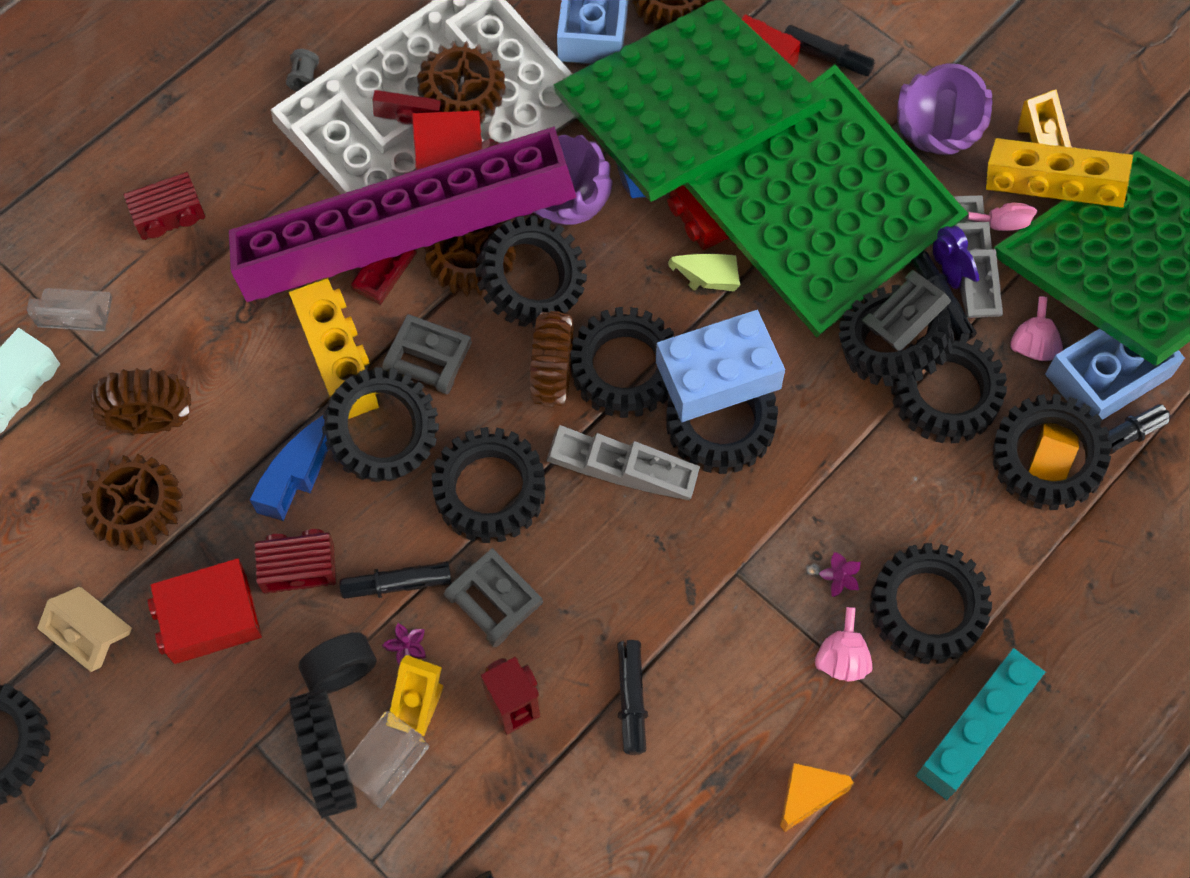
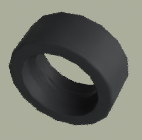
[298,632,377,694]

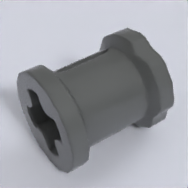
[286,49,319,91]

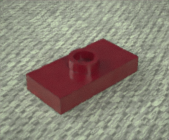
[373,90,441,125]
[350,249,417,305]

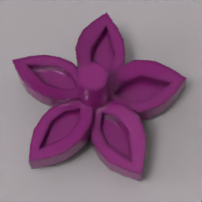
[819,552,861,597]
[382,623,426,667]

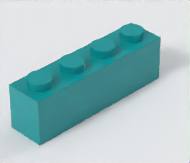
[915,648,1045,800]

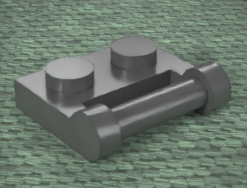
[862,270,951,351]
[382,314,472,395]
[444,548,543,647]

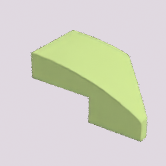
[668,254,740,292]

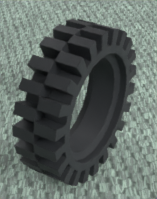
[476,216,587,328]
[839,284,954,386]
[571,307,674,418]
[891,332,1007,443]
[322,367,439,482]
[666,392,778,474]
[993,394,1112,510]
[432,427,546,543]
[870,543,992,664]
[0,684,51,805]
[289,688,357,818]

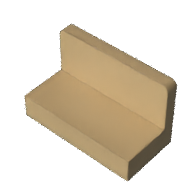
[37,587,132,672]

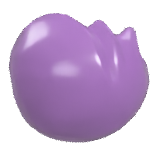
[897,63,992,155]
[533,134,613,226]

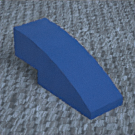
[250,415,328,521]

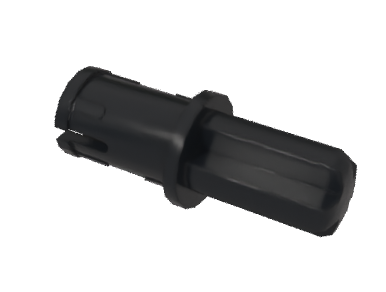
[1107,404,1171,454]

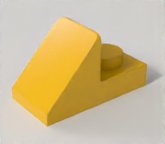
[1017,90,1071,147]
[387,655,443,739]

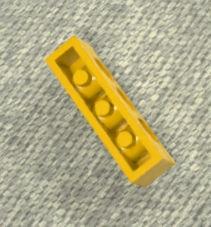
[986,138,1133,208]
[289,278,380,419]

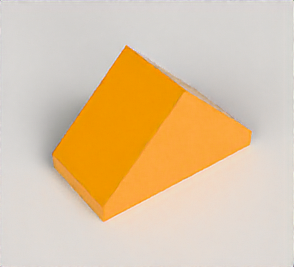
[1027,423,1079,481]
[780,763,854,832]

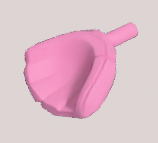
[967,203,1037,231]
[1010,296,1063,361]
[815,607,873,681]

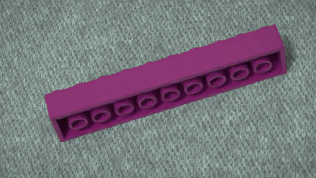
[229,126,577,302]

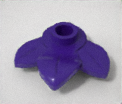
[932,226,980,289]

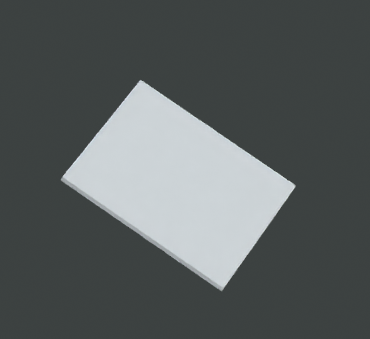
[271,0,577,194]

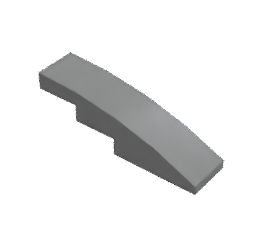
[953,195,1003,318]
[546,425,700,500]

